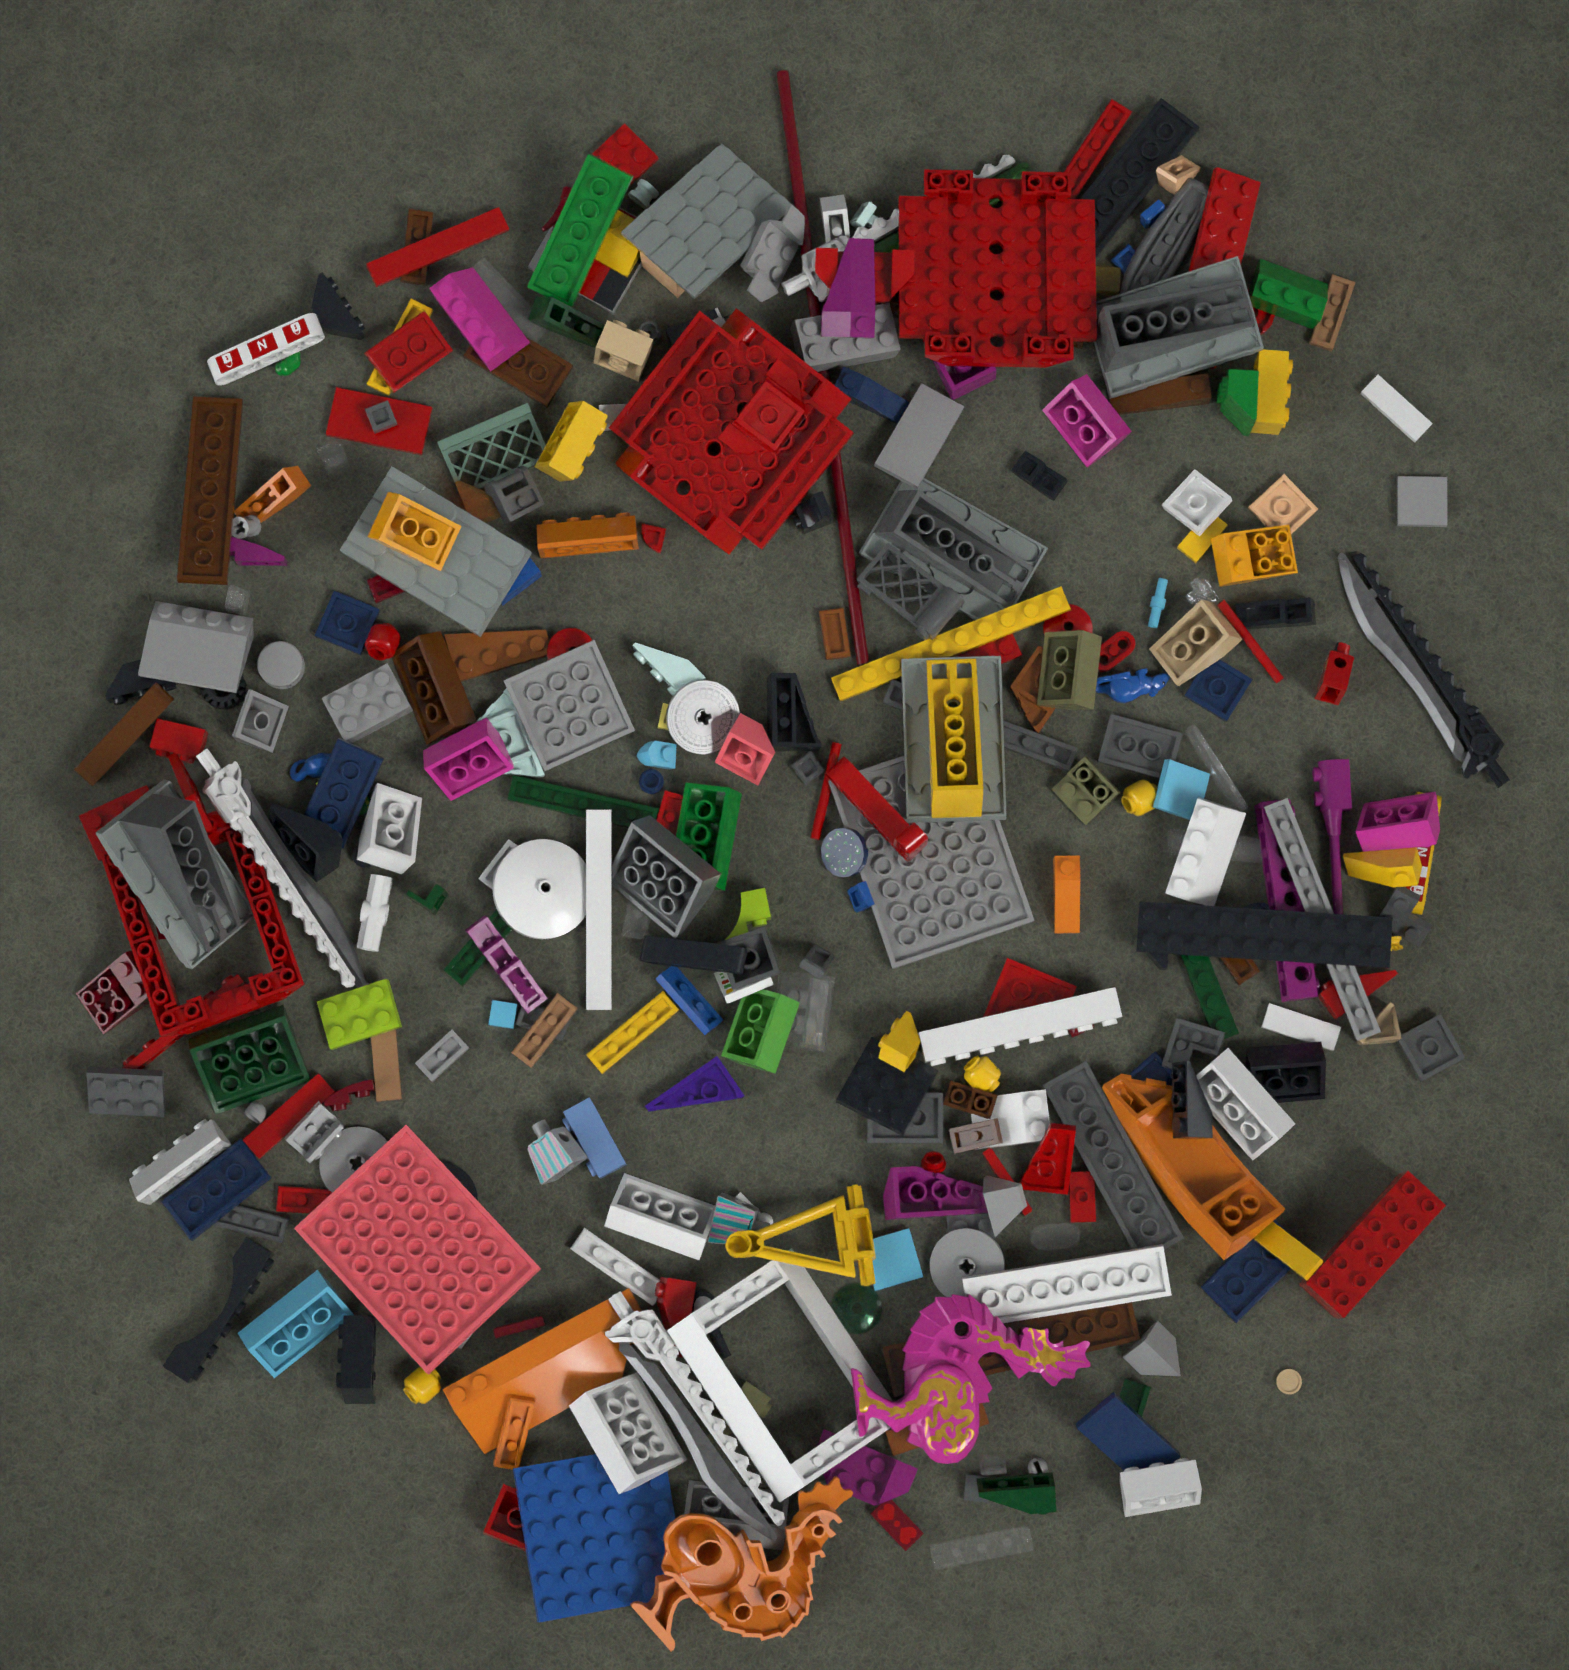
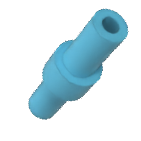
[1148,578,1168,628]

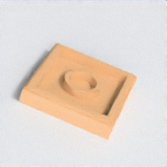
[1248,474,1318,535]

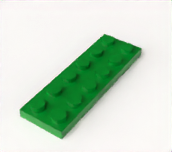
[527,154,633,308]

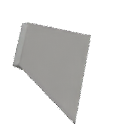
[983,1175,1027,1237]
[1122,1320,1181,1376]

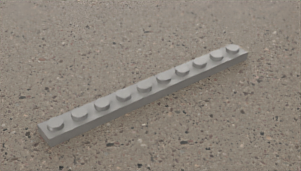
[1264,798,1381,1041]

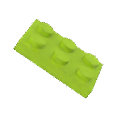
[317,979,402,1050]

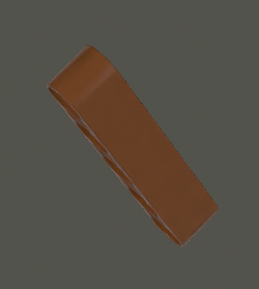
[74,682,174,787]

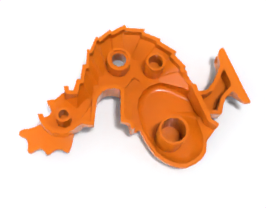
[630,1476,853,1652]

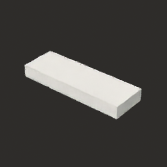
[1360,375,1433,443]
[1261,1003,1341,1051]

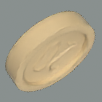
[1276,1369,1302,1394]

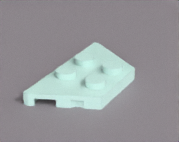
[475,688,545,777]

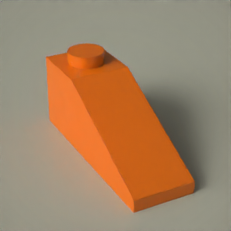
[234,466,311,523]
[1053,855,1080,934]

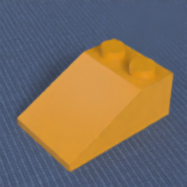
[367,492,462,571]

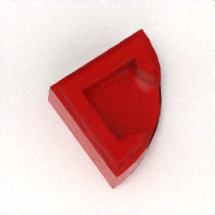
[641,524,666,554]

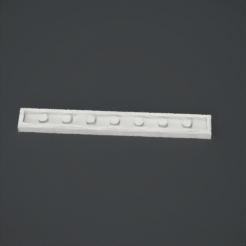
[586,810,612,1010]

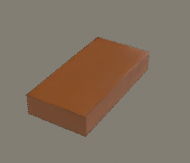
[819,608,851,661]

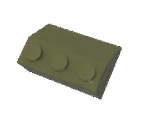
[1037,630,1102,710]

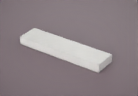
[570,1228,660,1306]

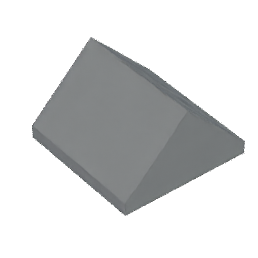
[232,689,289,753]

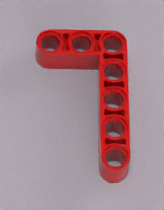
[825,756,928,862]

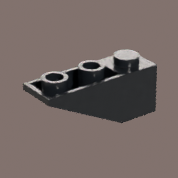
[1171,1061,1213,1139]

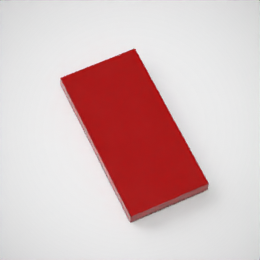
[326,387,433,455]

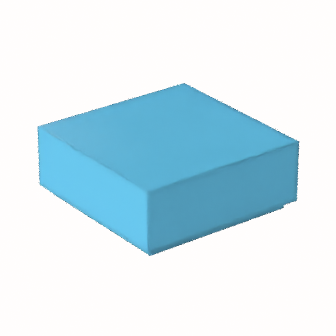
[488,1000,518,1029]

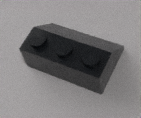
[1246,1041,1326,1103]

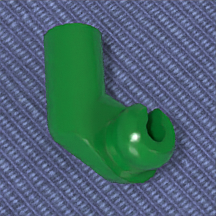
[275,351,301,376]

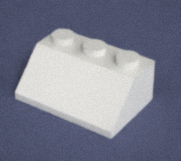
[1120,1458,1202,1517]

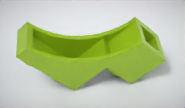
[725,888,771,940]

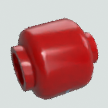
[365,623,401,661]

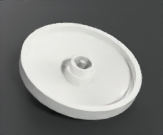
[493,839,586,939]

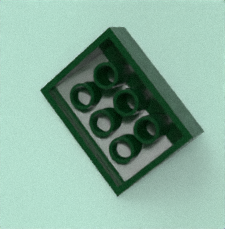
[189,1005,310,1114]

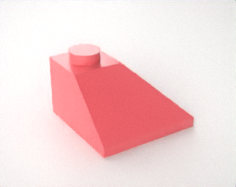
[715,713,775,786]

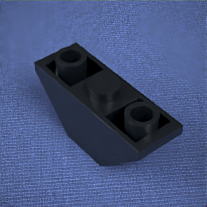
[311,272,365,340]
[105,660,181,705]

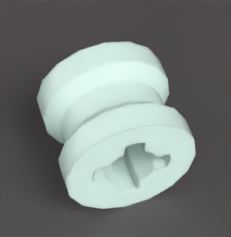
[628,179,659,209]

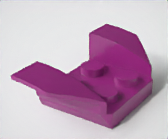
[817,1429,918,1506]

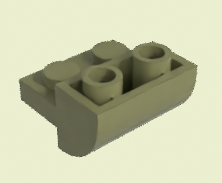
[1052,756,1120,825]

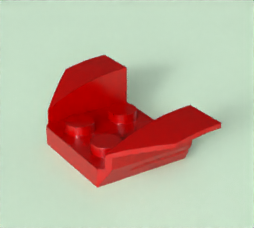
[815,248,915,303]
[718,358,805,453]

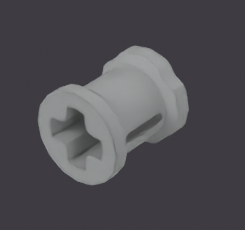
[232,515,261,539]

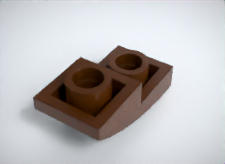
[943,1081,998,1119]

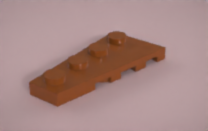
[444,630,549,682]

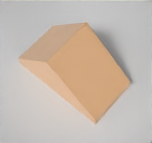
[1156,155,1201,195]

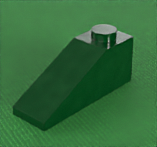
[528,297,605,348]
[977,1472,1056,1515]

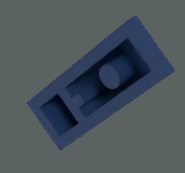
[835,367,910,424]

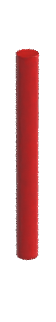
[1217,599,1284,683]
[810,742,842,840]

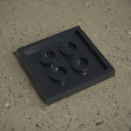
[836,1037,938,1136]

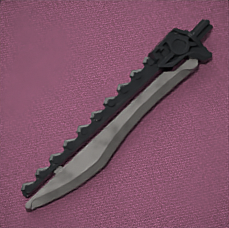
[1338,553,1510,788]

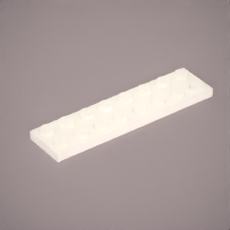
[962,1244,1172,1323]

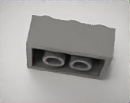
[322,663,413,743]

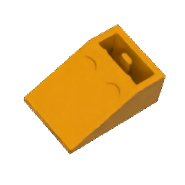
[1211,525,1298,587]

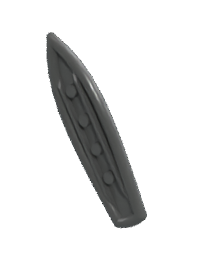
[1119,178,1209,294]

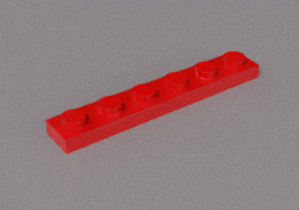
[122,974,247,1069]

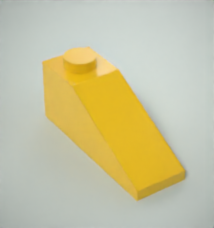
[1343,847,1422,887]

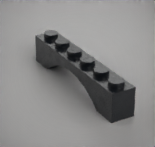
[162,1237,275,1383]

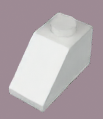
[820,195,850,243]

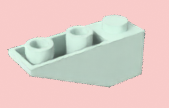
[633,643,706,696]

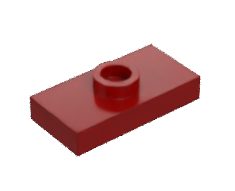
[1069,1171,1096,1223]

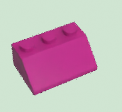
[1042,374,1132,467]
[423,717,514,801]
[1356,792,1440,852]

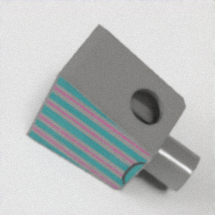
[527,1120,588,1185]
[708,1193,770,1244]

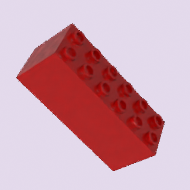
[1299,1171,1446,1319]

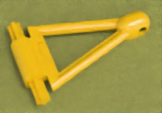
[725,1185,876,1286]

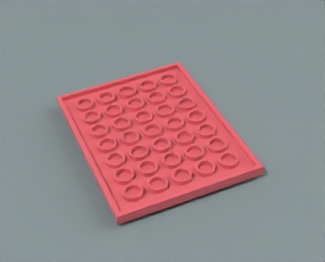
[294,1125,541,1375]

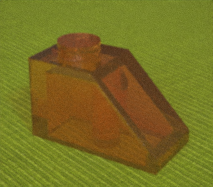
[455,481,501,523]

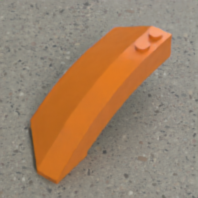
[443,1288,642,1454]

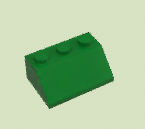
[1248,259,1328,329]
[1216,369,1259,436]

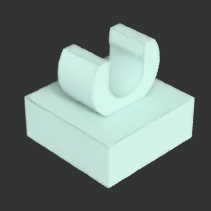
[849,201,878,229]

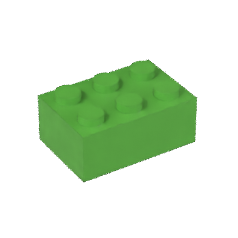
[721,989,800,1074]

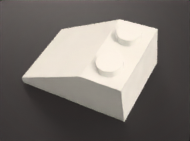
[357,783,422,874]
[971,1089,1050,1150]

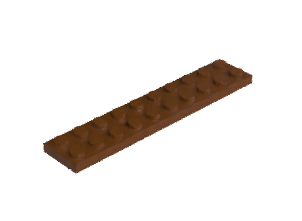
[882,1302,1141,1397]

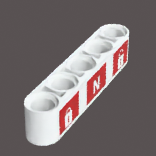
[207,313,325,385]

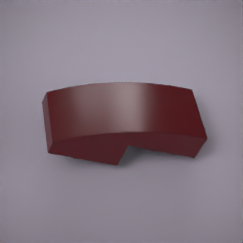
[324,1080,375,1111]

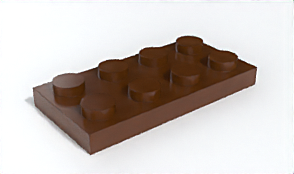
[464,337,573,408]

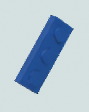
[656,966,723,1035]

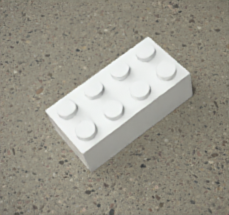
[1196,1048,1295,1160]

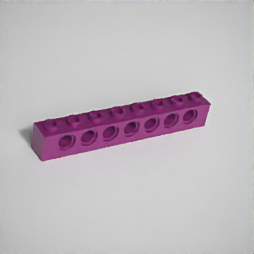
[1254,799,1320,1002]

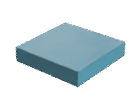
[1153,759,1210,820]
[872,1228,923,1291]

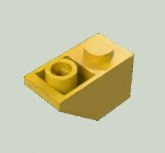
[878,1011,921,1072]

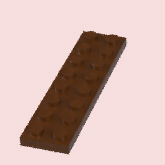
[177,397,243,585]

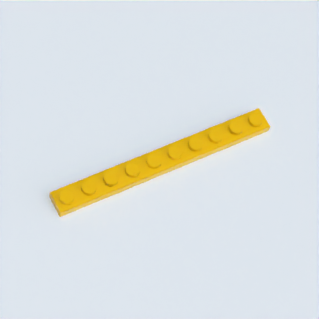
[831,586,1071,702]

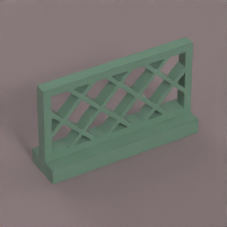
[437,403,546,497]

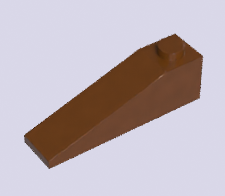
[1109,374,1212,415]

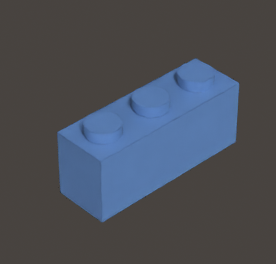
[562,1097,627,1179]

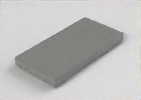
[874,383,964,489]

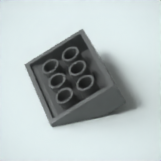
[612,815,721,939]

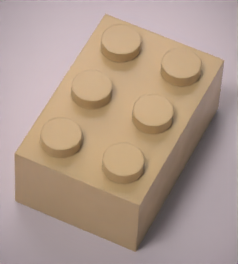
[594,320,653,382]

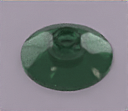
[832,1283,882,1334]

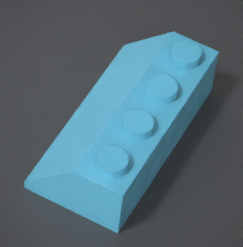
[238,1270,354,1378]

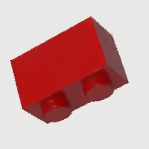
[150,719,208,764]

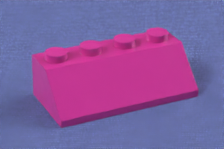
[429,267,530,372]

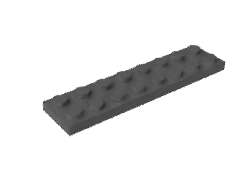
[1042,1061,1185,1250]

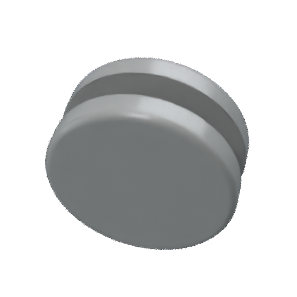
[257,641,305,689]

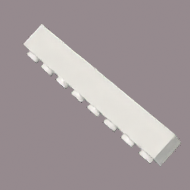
[918,987,1122,1066]

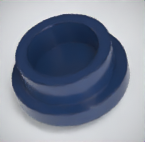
[639,769,664,794]

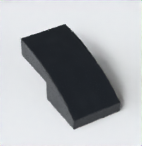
[1011,451,1068,501]

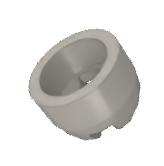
[244,1102,266,1124]
[1027,1457,1048,1474]

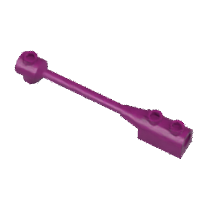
[1312,759,1352,914]

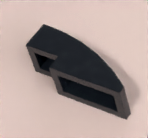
[1235,597,1316,629]

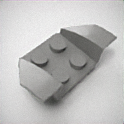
[740,204,805,302]

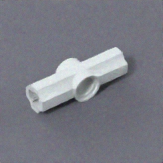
[357,874,393,952]

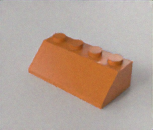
[537,513,639,558]

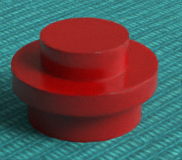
[921,1151,946,1173]

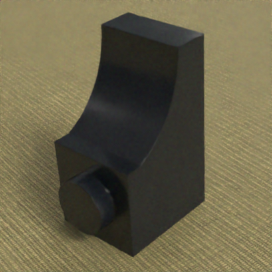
[792,491,832,534]

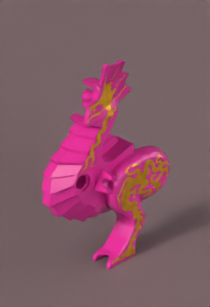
[851,1294,1091,1464]

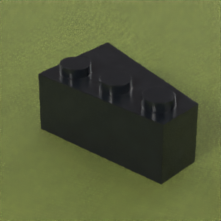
[767,673,822,752]
[336,1315,376,1404]

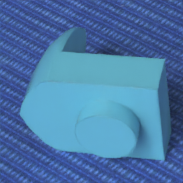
[636,741,677,769]

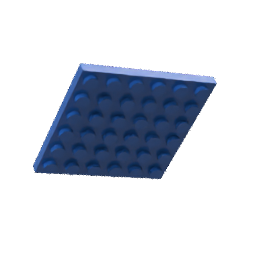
[513,1454,675,1622]

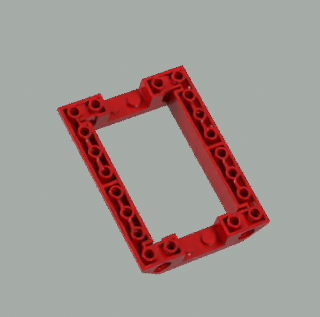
[100,811,304,1037]

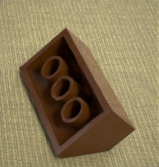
[392,631,477,745]

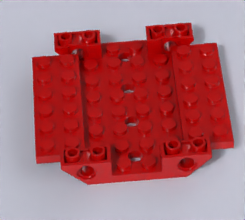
[898,169,1097,368]
[609,308,854,555]

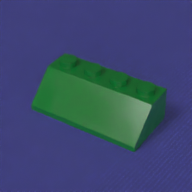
[676,783,742,891]

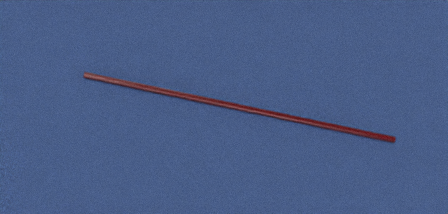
[777,70,869,666]

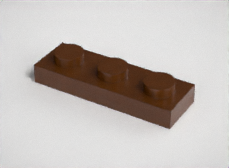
[400,209,433,286]

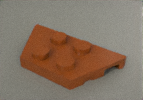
[1010,646,1056,733]

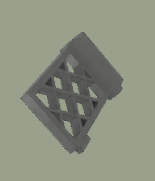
[857,543,965,640]

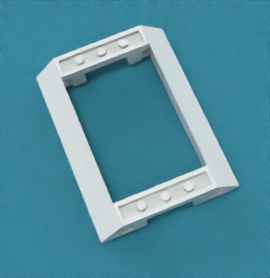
[666,1248,893,1503]

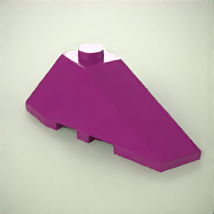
[883,1166,988,1220]

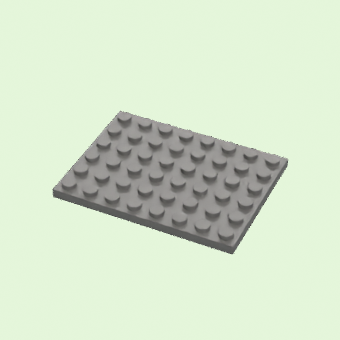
[828,756,1035,970]

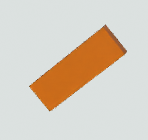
[493,1394,535,1470]

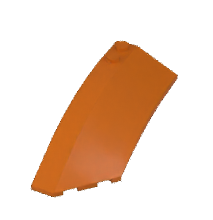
[1102,1074,1285,1260]

